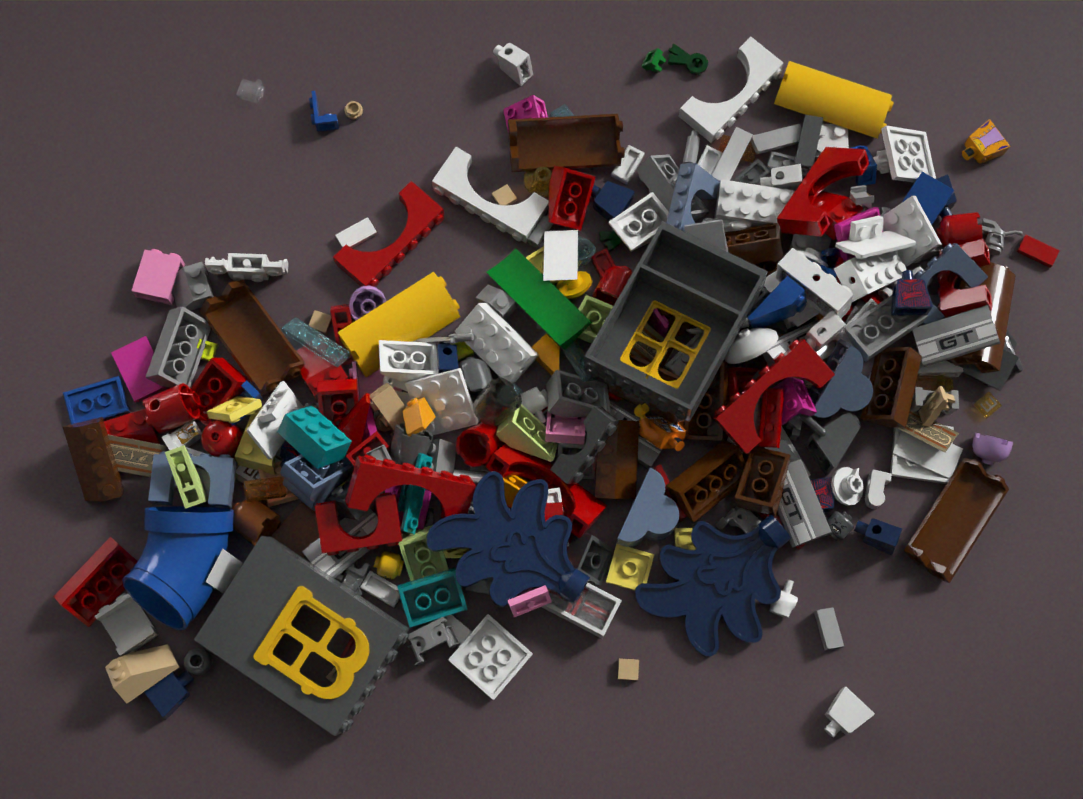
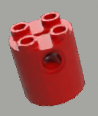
[143,383,201,434]

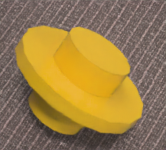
[556,271,592,299]

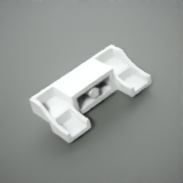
[205,253,288,282]

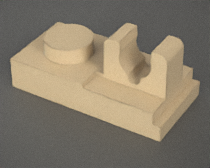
[919,386,955,427]

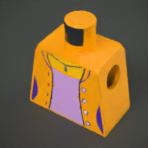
[962,119,1010,164]

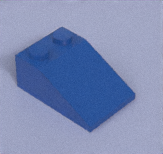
[748,276,807,329]

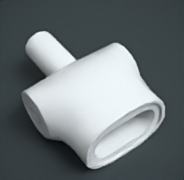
[519,387,548,423]
[769,579,798,618]

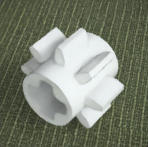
[873,150,890,174]

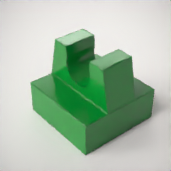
[641,48,666,73]

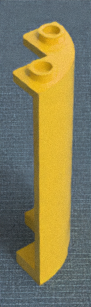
[774,61,894,139]
[338,272,460,378]

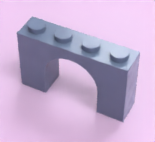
[666,163,720,232]
[913,243,988,325]
[148,451,237,509]

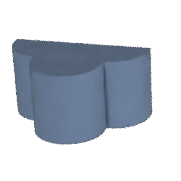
[808,339,873,418]
[280,453,354,511]
[615,468,679,548]

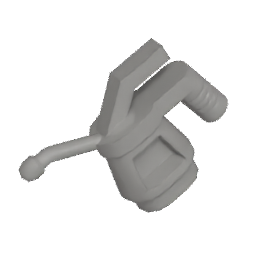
[982,218,1023,256]

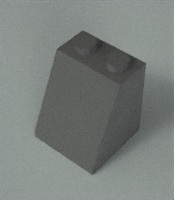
[804,411,860,476]

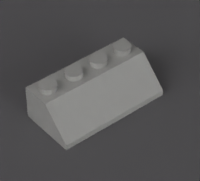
[636,154,709,221]
[145,306,211,388]

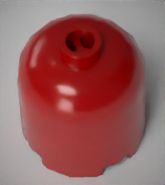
[935,212,983,248]
[592,266,633,306]
[201,420,244,460]
[456,422,503,467]

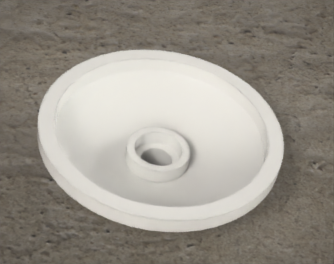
[724,328,778,364]

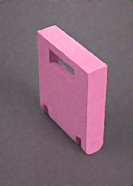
[545,410,586,445]

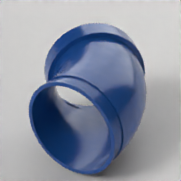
[122,506,234,630]

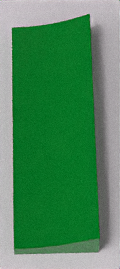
[486,248,592,350]

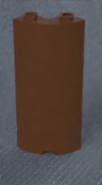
[508,114,625,172]
[950,262,1016,373]
[199,280,305,396]
[904,457,1009,583]

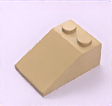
[105,644,179,703]

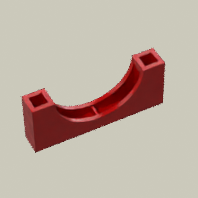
[777,147,869,237]
[333,181,444,287]
[713,339,835,454]
[486,443,607,539]
[345,455,476,520]

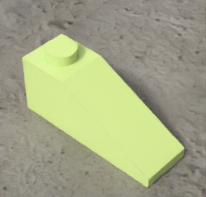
[165,445,208,509]

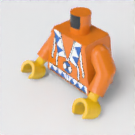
[634,403,686,451]

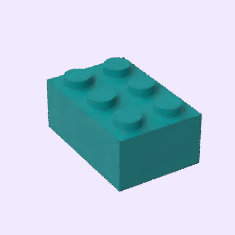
[277,405,352,469]
[397,567,468,627]

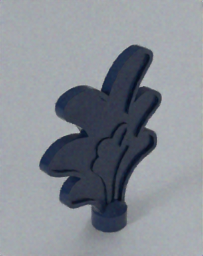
[427,471,590,607]
[635,514,791,657]

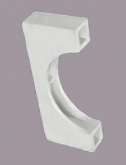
[679,36,783,143]
[432,147,549,243]

